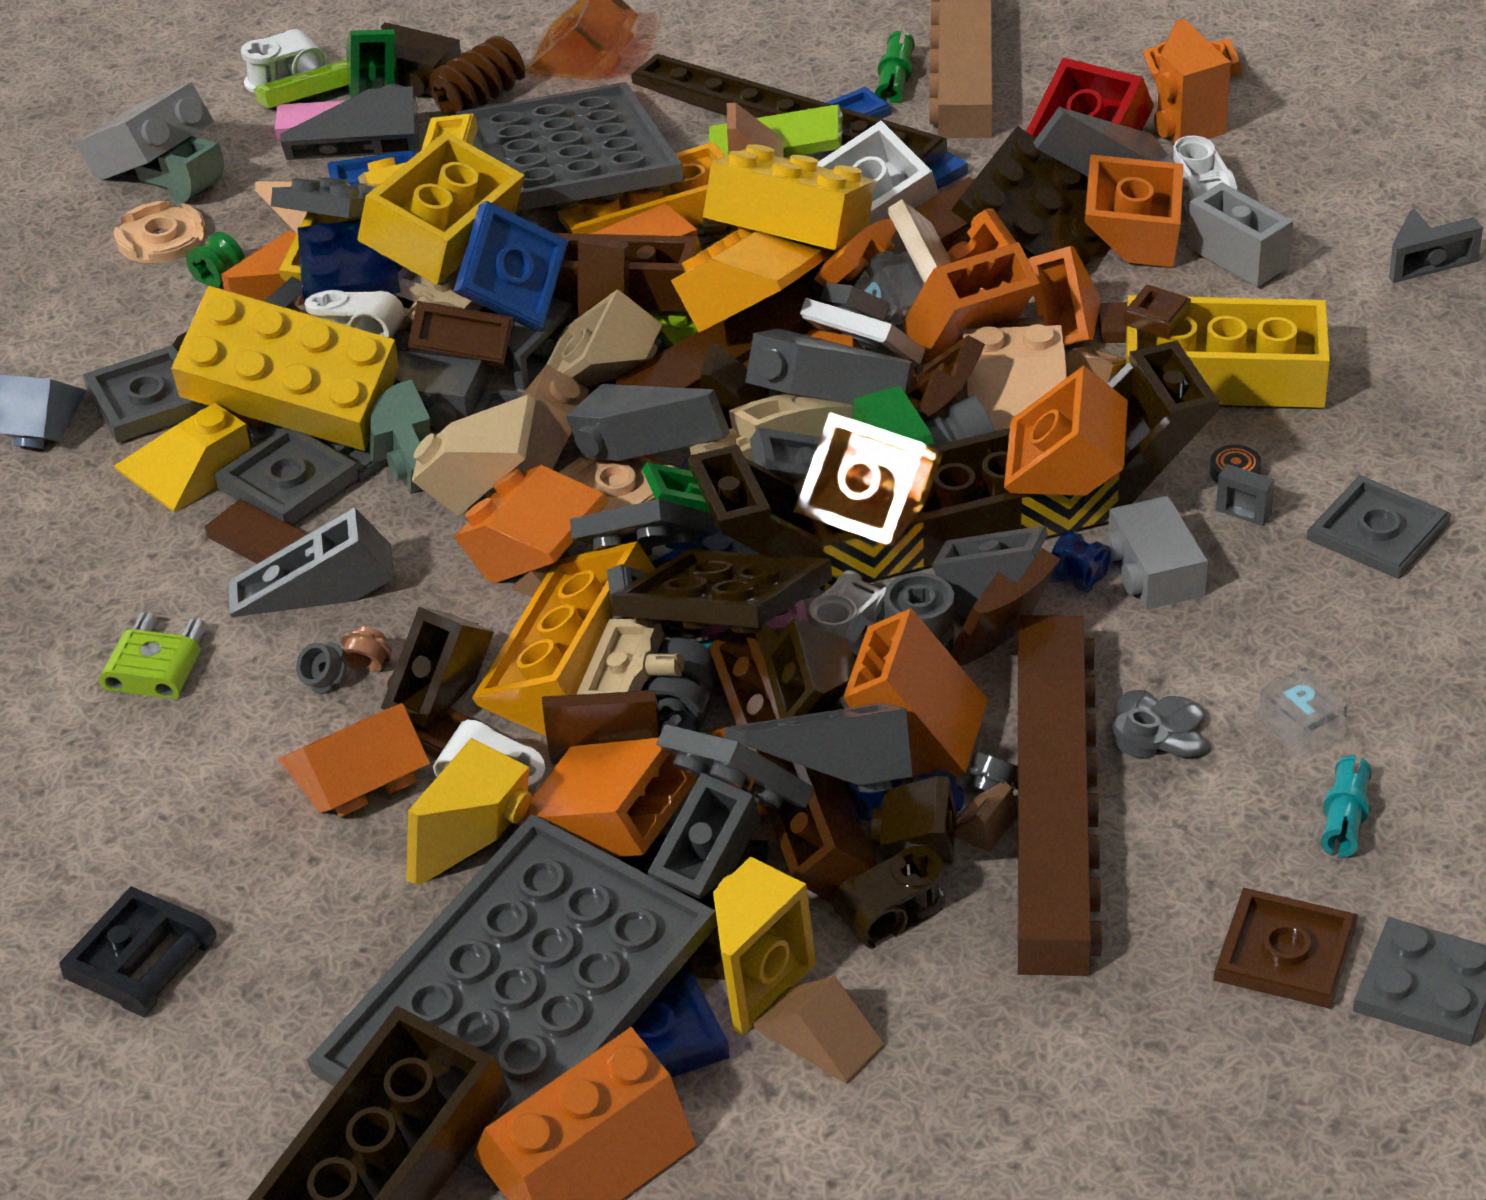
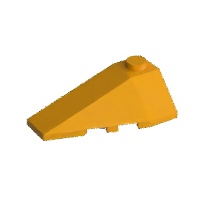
[557,142,741,234]

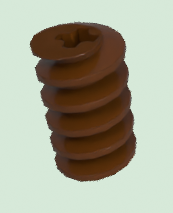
[430,36,525,116]

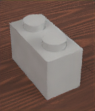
[1187,182,1293,287]
[1103,496,1208,610]

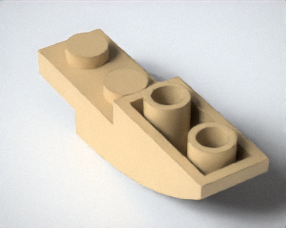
[689,394,853,462]

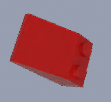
[1026,57,1154,177]

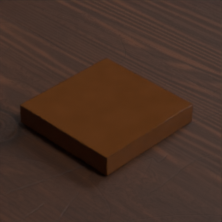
[1214,887,1358,1009]

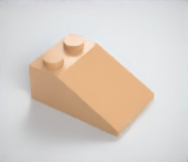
[963,324,1067,431]

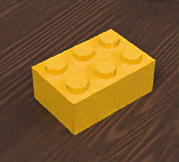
[357,131,525,286]
[703,144,876,250]

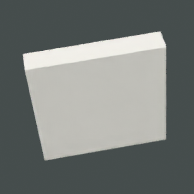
[800,298,926,366]

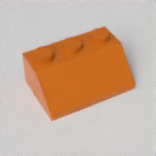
[473,1027,696,1200]

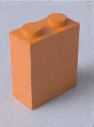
[902,242,1040,365]
[842,608,988,782]
[517,738,697,857]

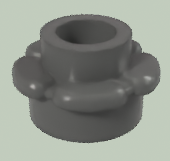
[296,642,346,694]
[966,751,1018,790]

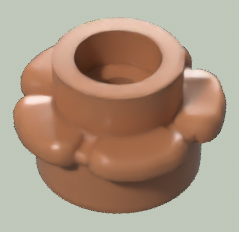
[341,626,392,672]

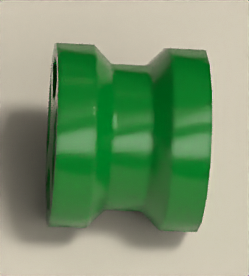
[186,232,245,288]

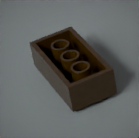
[247,1005,512,1200]

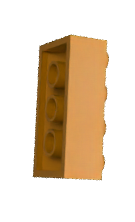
[671,227,836,333]
[472,541,655,736]

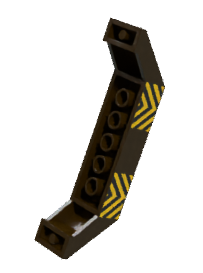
[688,340,1219,592]

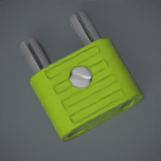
[99,611,206,699]

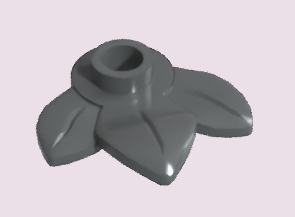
[1113,690,1211,758]

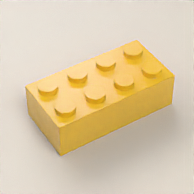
[171,286,400,451]
[1125,295,1330,408]

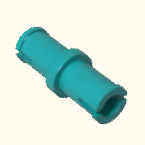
[1321,755,1372,858]

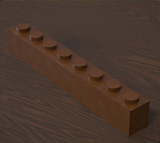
[1018,615,1102,976]

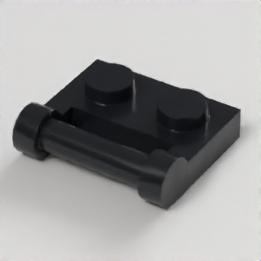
[59,886,217,1018]

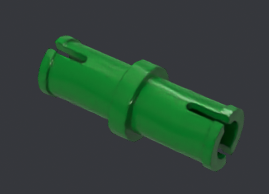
[875,31,915,103]

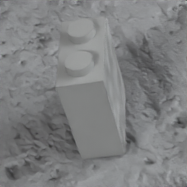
[75,82,214,180]

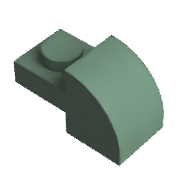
[135,136,224,204]
[370,379,430,494]

